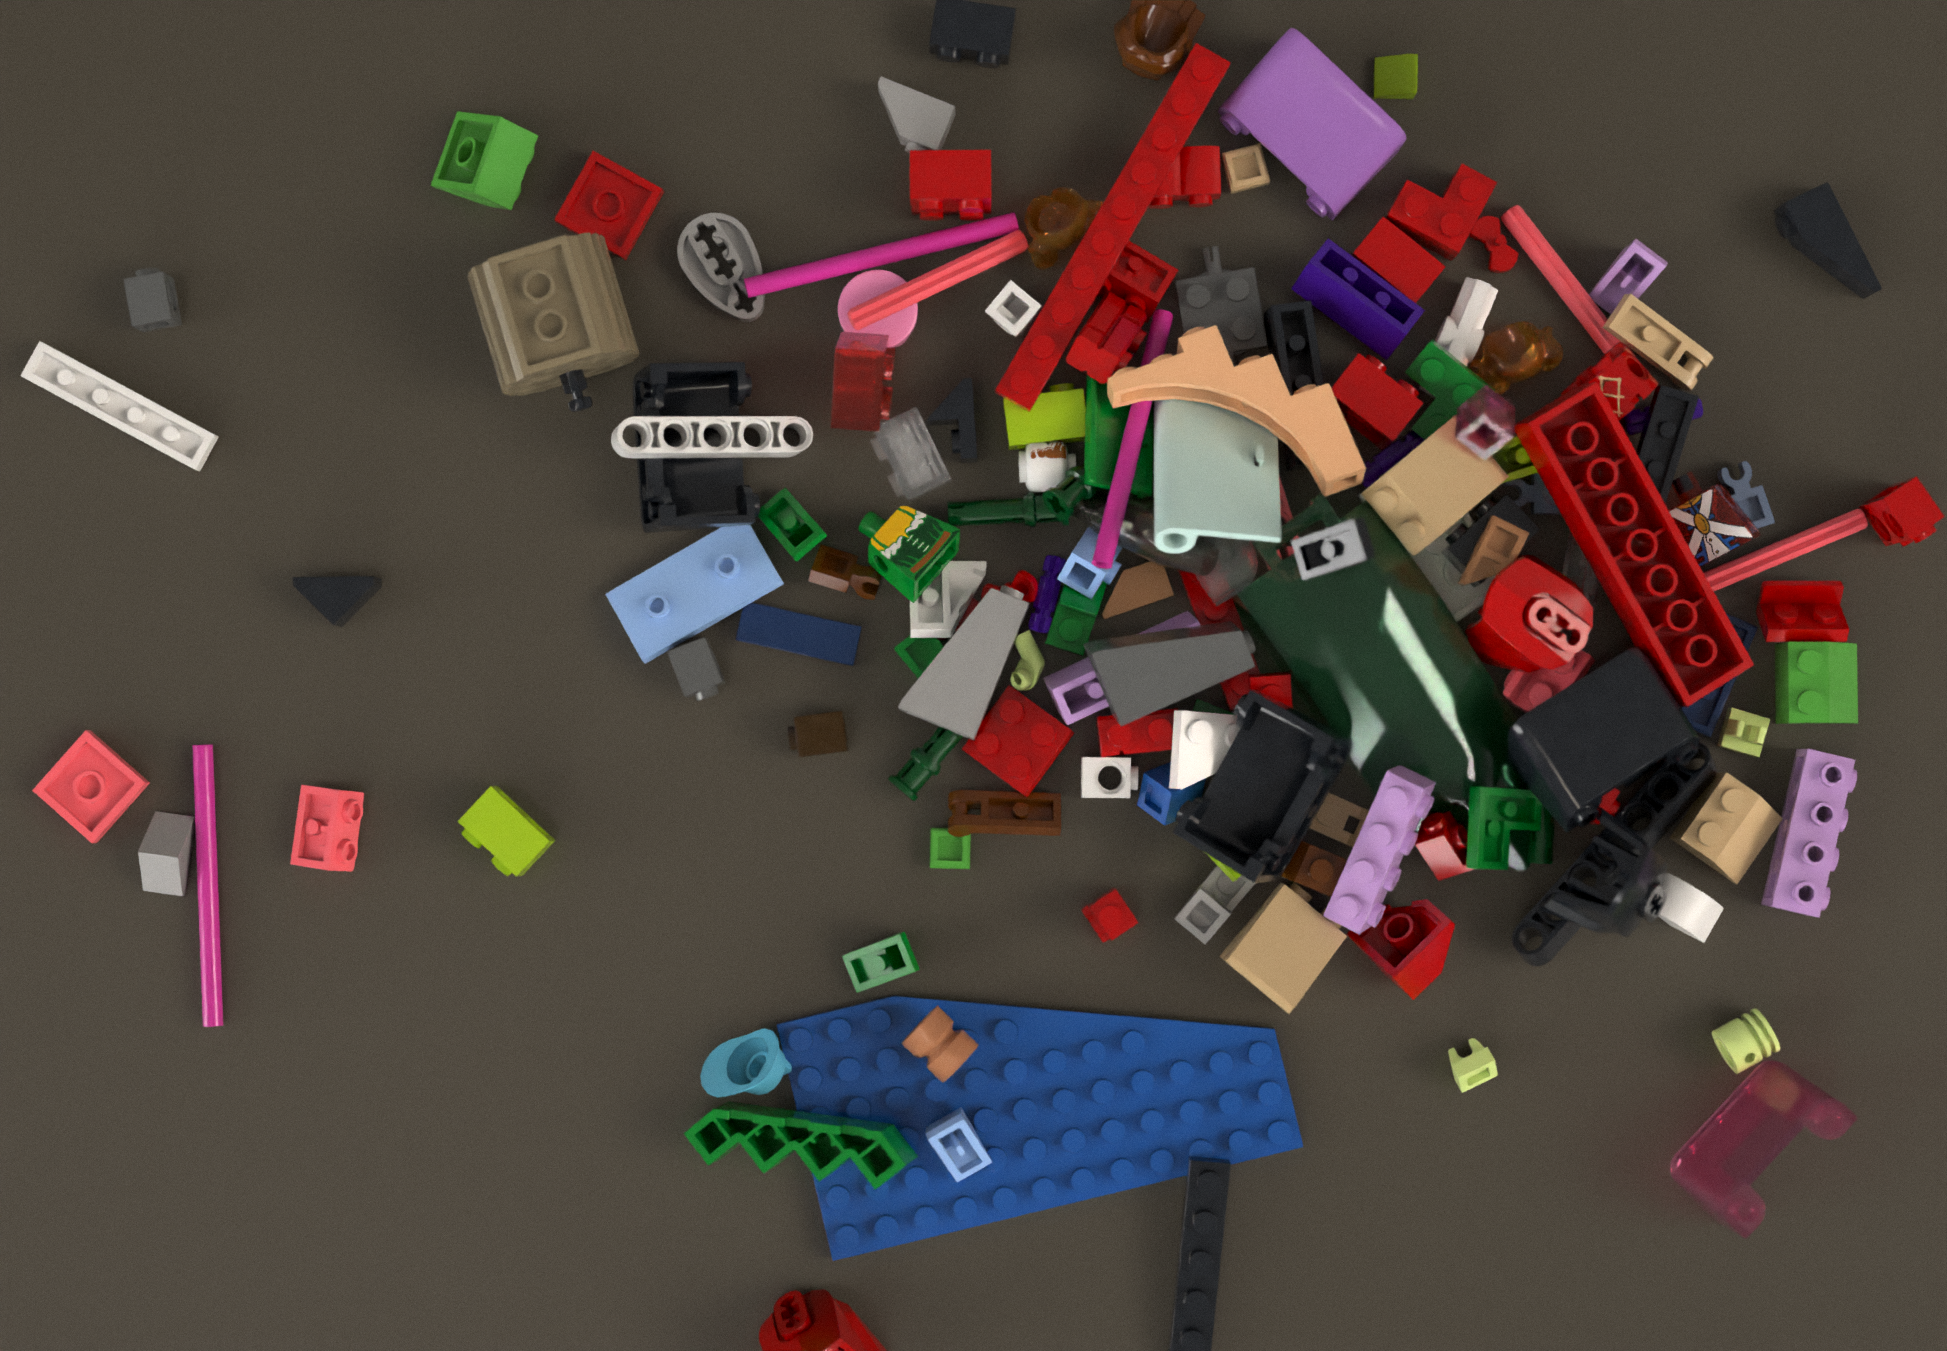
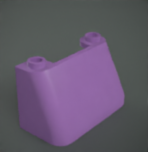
[1218,28,1407,221]

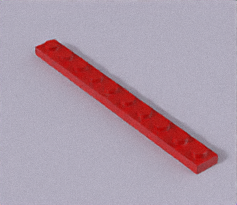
[995,43,1231,412]

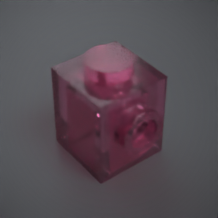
[1455,385,1516,460]

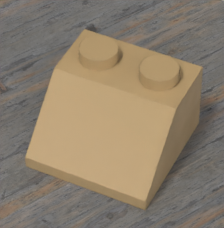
[1670,772,1783,884]

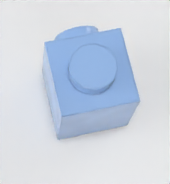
[1057,526,1123,599]

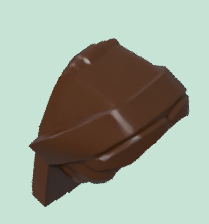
[1114,0,1206,81]

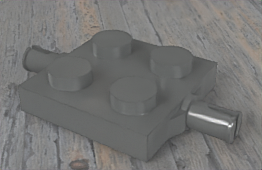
[1175,246,1267,367]

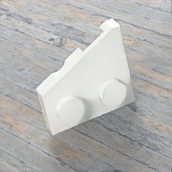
[910,561,987,638]
[1169,710,1240,789]

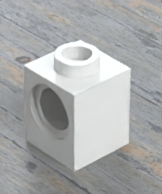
[1081,757,1138,798]

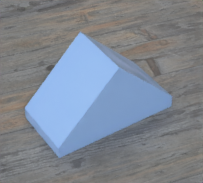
[925,1107,992,1182]

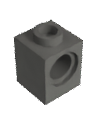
[123,268,182,332]
[667,637,726,702]

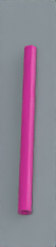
[744,212,1019,298]
[1092,309,1173,569]
[192,745,223,1027]

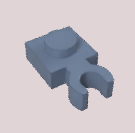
[1718,461,1775,529]
[1503,473,1561,515]

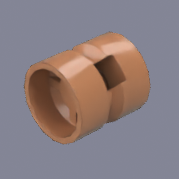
[901,1005,979,1083]

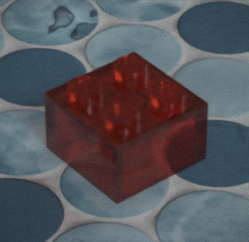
[831,331,896,432]

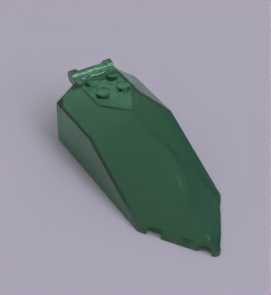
[1232,493,1531,871]

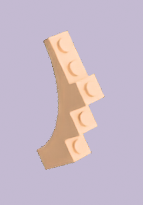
[1107,325,1366,497]

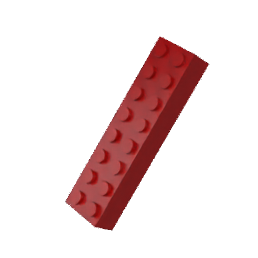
[1512,382,1754,707]

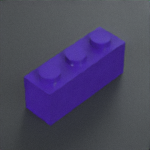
[1291,238,1425,360]

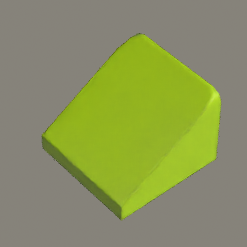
[1373,54,1418,99]

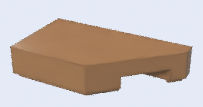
[1458,515,1529,586]
[1102,558,1174,620]

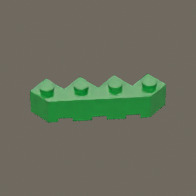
[684,1101,918,1190]

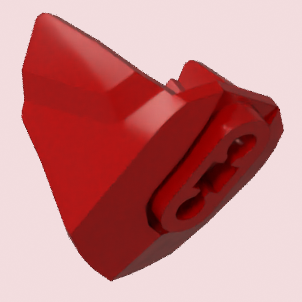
[1465,554,1593,673]
[759,1289,887,1351]

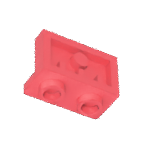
[1503,650,1595,713]
[290,785,364,872]

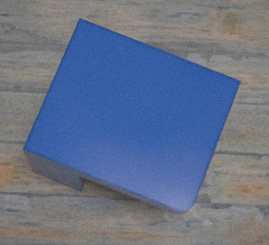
[1137,762,1206,826]

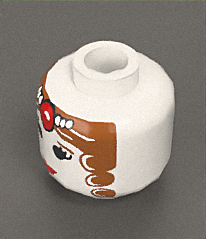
[1019,440,1076,492]

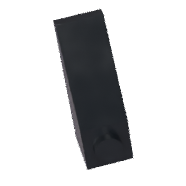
[1774,182,1882,299]

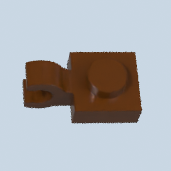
[808,544,881,600]

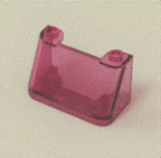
[1670,1060,1858,1239]

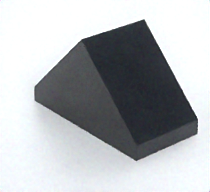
[293,576,382,627]

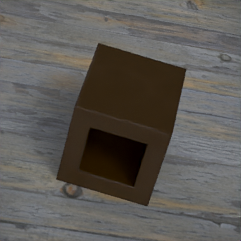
[788,711,849,758]

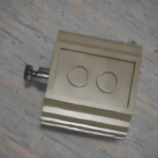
[467,233,639,412]

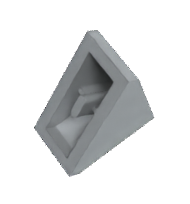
[138,811,195,896]

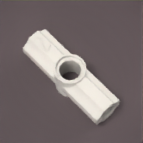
[1419,277,1498,398]

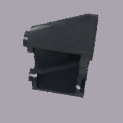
[633,362,760,533]
[1507,646,1700,833]
[1173,690,1353,883]

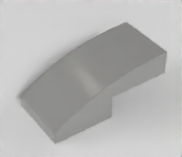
[1174,865,1255,944]

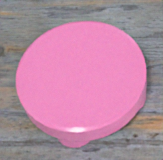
[838,270,918,351]

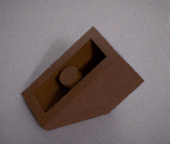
[1281,841,1347,897]

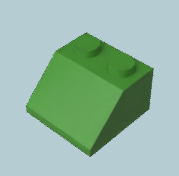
[431,111,538,210]
[1775,642,1858,724]

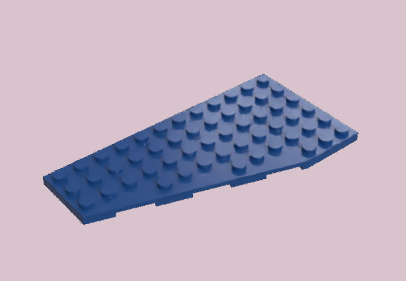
[777,995,1303,1261]

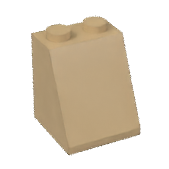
[1361,414,1509,557]
[1219,883,1347,1014]

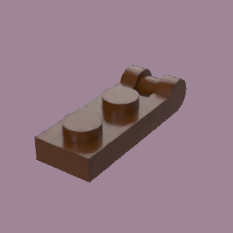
[948,790,1061,837]

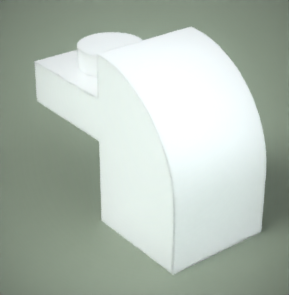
[1658,873,1724,943]

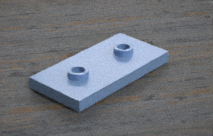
[606,525,784,664]

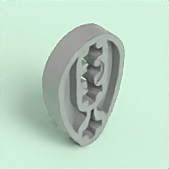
[677,213,765,322]

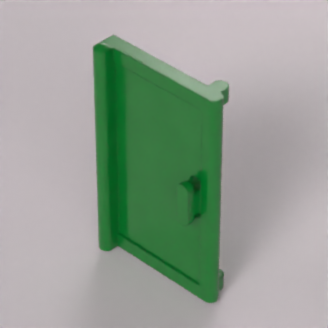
[1084,375,1154,499]

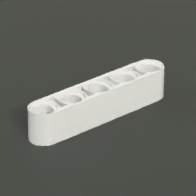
[611,416,813,458]

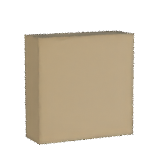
[1221,143,1270,194]

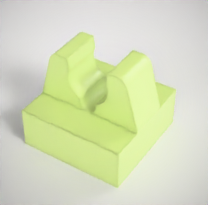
[1717,707,1770,757]
[1448,1038,1498,1093]

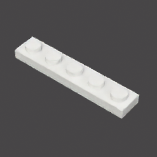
[21,341,219,472]

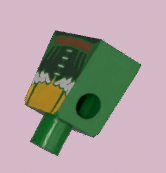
[858,506,960,603]

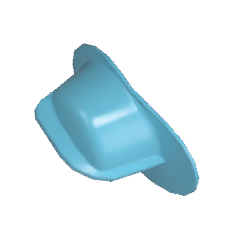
[700,1028,792,1098]

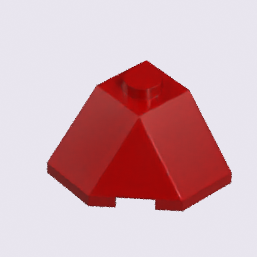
[1346,899,1455,1000]

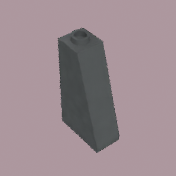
[1083,621,1256,726]

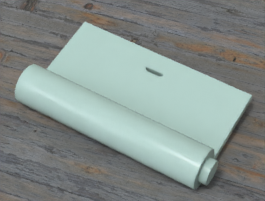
[1154,399,1281,554]

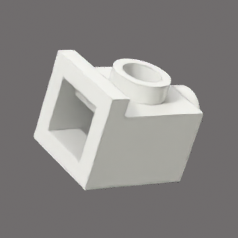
[985,280,1043,337]

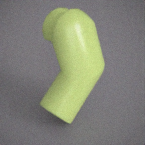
[1010,630,1045,691]

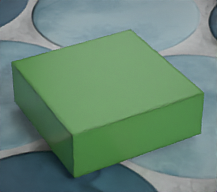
[930,828,971,869]

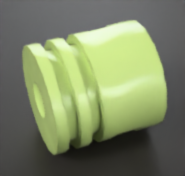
[1712,1008,1781,1074]

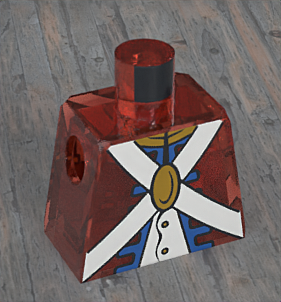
[1669,471,1761,567]

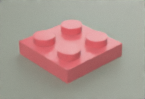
[32,730,150,844]

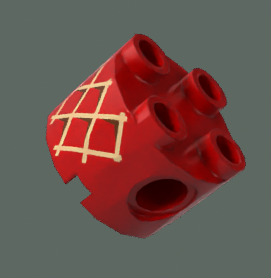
[1561,342,1659,420]

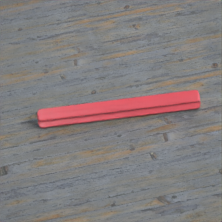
[1501,205,1636,357]
[847,230,1029,330]
[1703,509,1868,591]

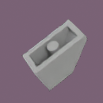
[878,76,955,154]

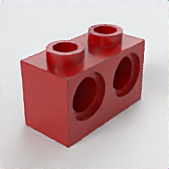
[1859,476,1945,547]

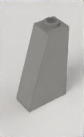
[898,585,1029,740]

